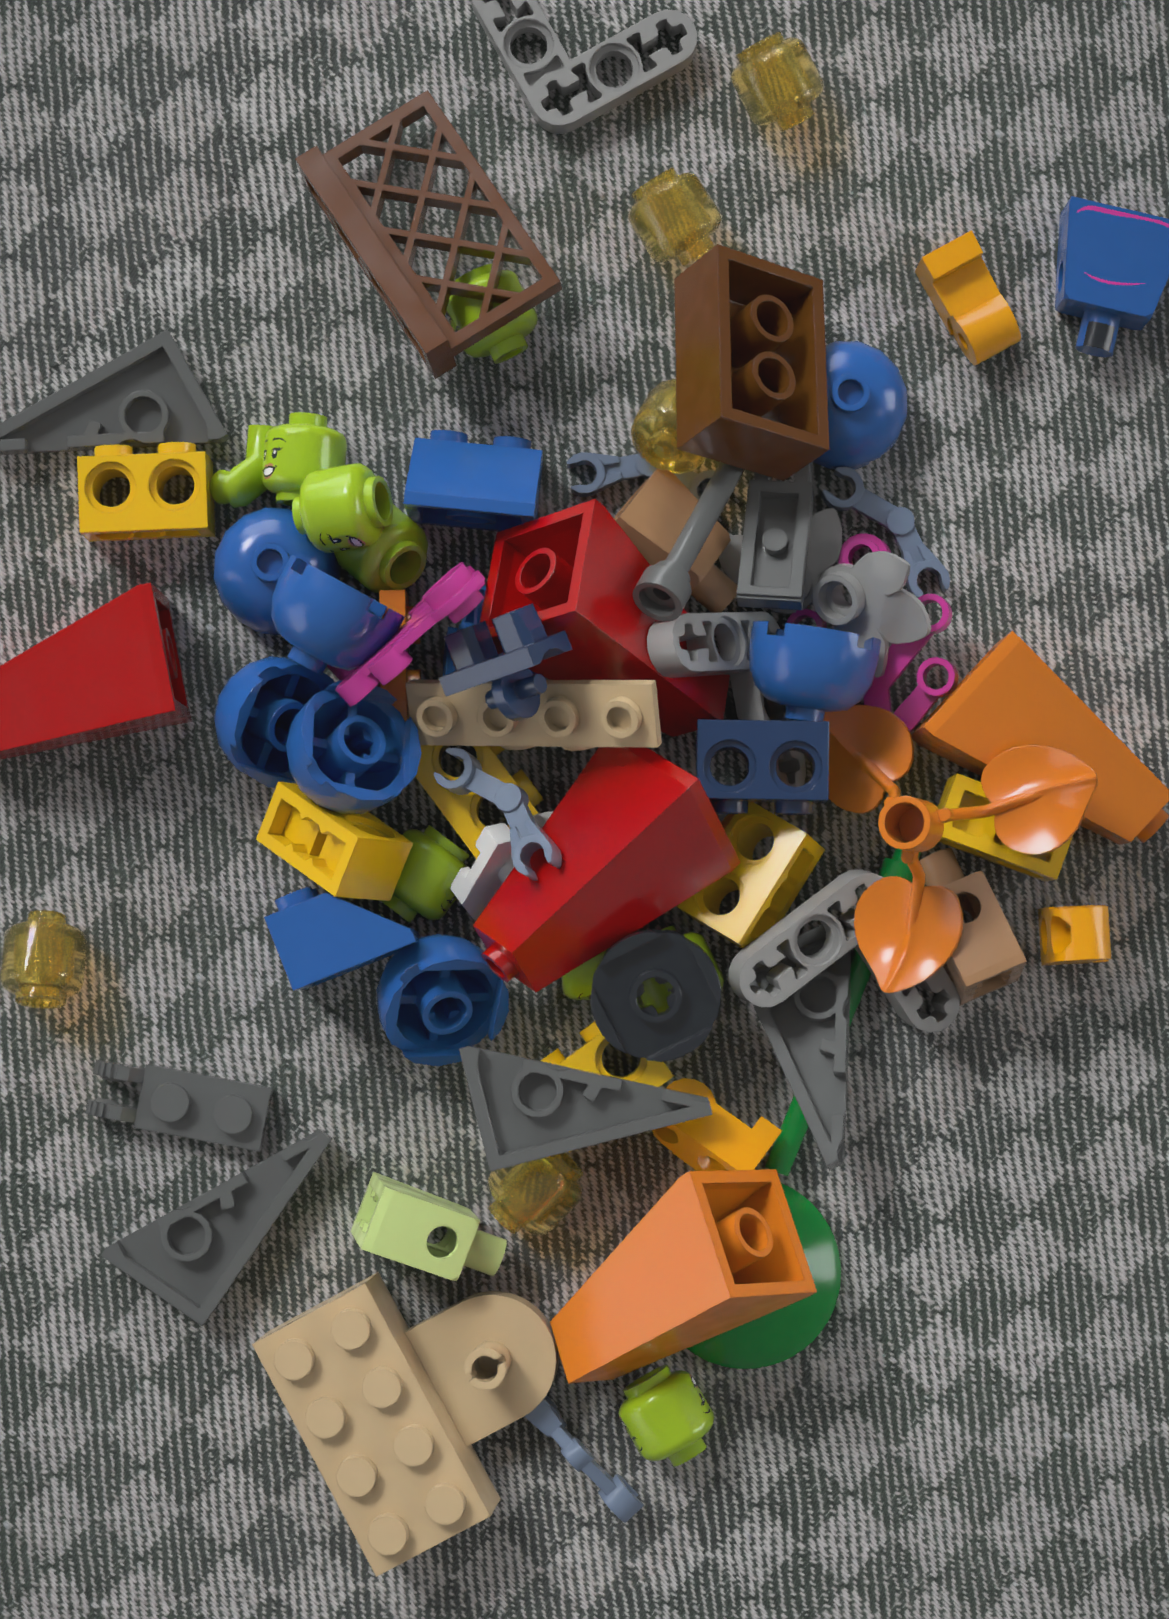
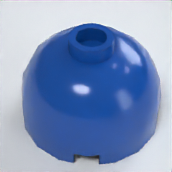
[813,341,907,470]
[213,508,341,635]
[271,555,405,675]
[749,621,881,721]
[214,656,335,788]
[286,680,422,814]
[376,934,509,1066]

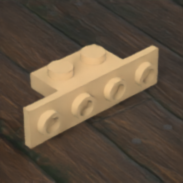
[406,680,662,751]

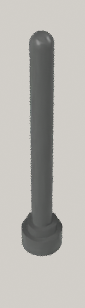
[633,462,745,621]

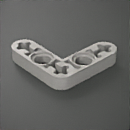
[471,0,697,134]
[647,611,806,787]
[729,869,960,1033]

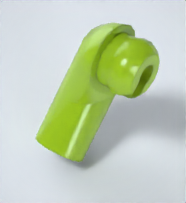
[210,425,274,508]

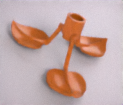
[824,705,1098,993]

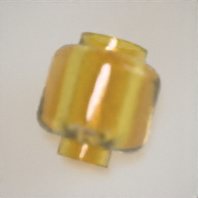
[731,31,824,132]
[628,167,722,267]
[631,379,707,474]
[0,910,87,1009]
[487,1152,583,1235]

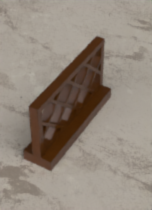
[295,90,562,379]

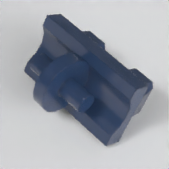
[439,603,572,721]

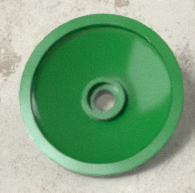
[686,1183,841,1369]

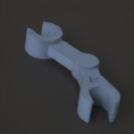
[567,449,715,500]
[821,467,950,598]
[433,747,562,881]
[525,1395,644,1523]

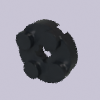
[590,929,721,1062]

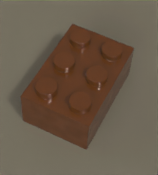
[674,244,829,481]

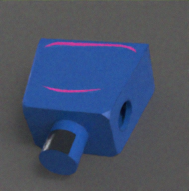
[1055,196,1169,357]

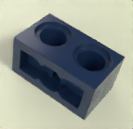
[696,719,829,815]

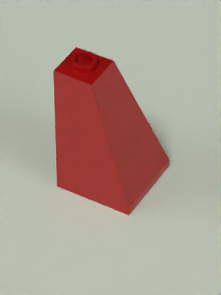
[479,499,730,737]
[0,582,192,760]
[473,747,741,993]

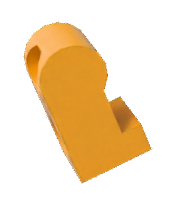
[915,230,1021,365]
[1038,905,1111,966]
[652,1078,782,1171]

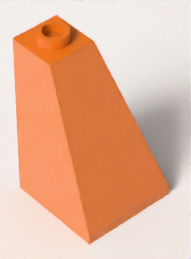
[911,631,1169,845]
[550,1169,817,1384]

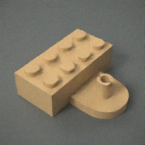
[252,1272,559,1577]

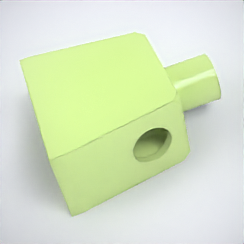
[350,1172,507,1281]

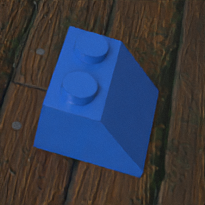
[403,430,543,532]
[264,886,420,991]

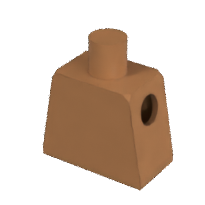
[614,463,738,613]
[920,848,1027,1006]

